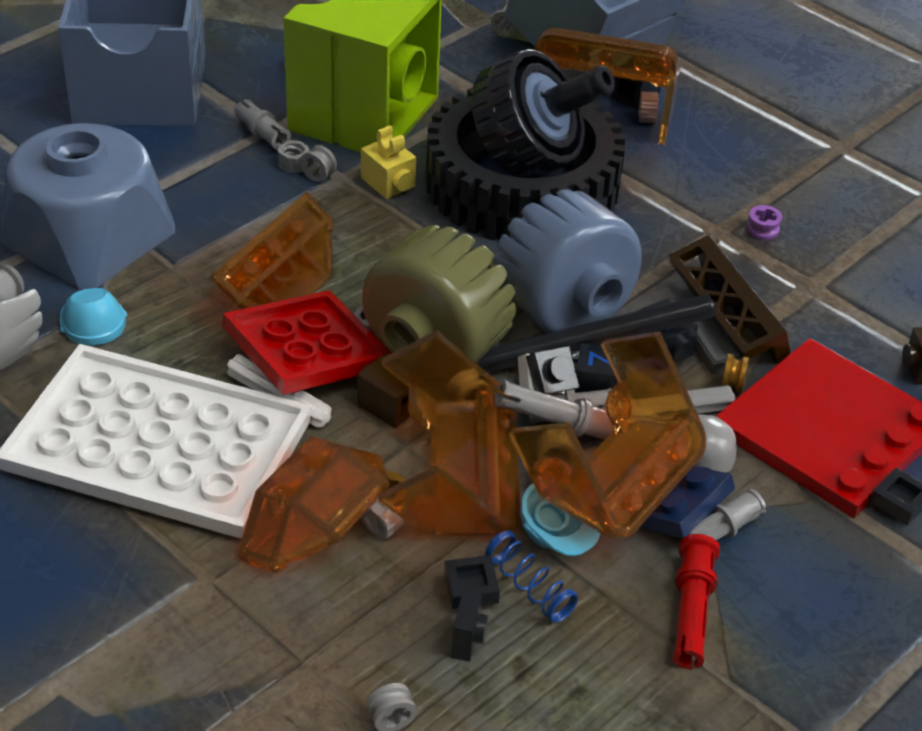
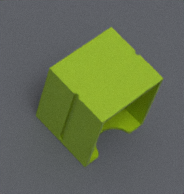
[283,0,442,152]

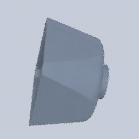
[0,123,175,289]

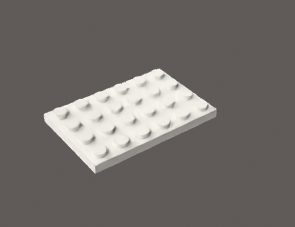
[0,344,312,539]

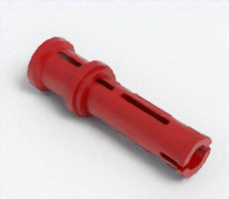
[672,534,720,669]

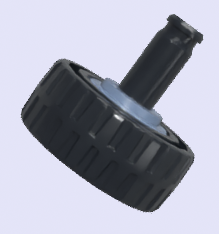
[471,49,615,178]

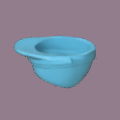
[59,288,128,346]
[520,477,600,556]

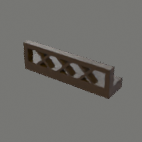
[668,235,791,364]

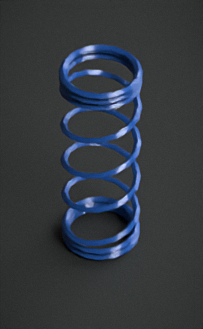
[485,531,578,623]

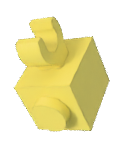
[361,125,416,199]

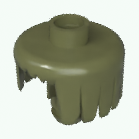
[362,225,516,379]

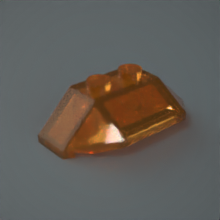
[209,192,333,309]
[238,436,390,573]

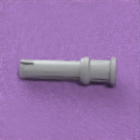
[494,380,625,446]

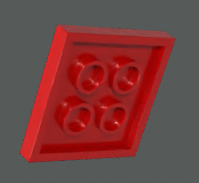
[222,290,393,395]

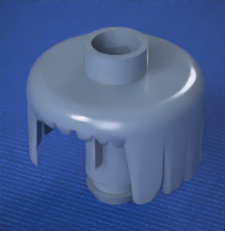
[493,189,642,334]

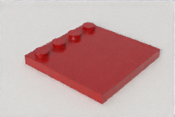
[716,338,922,518]

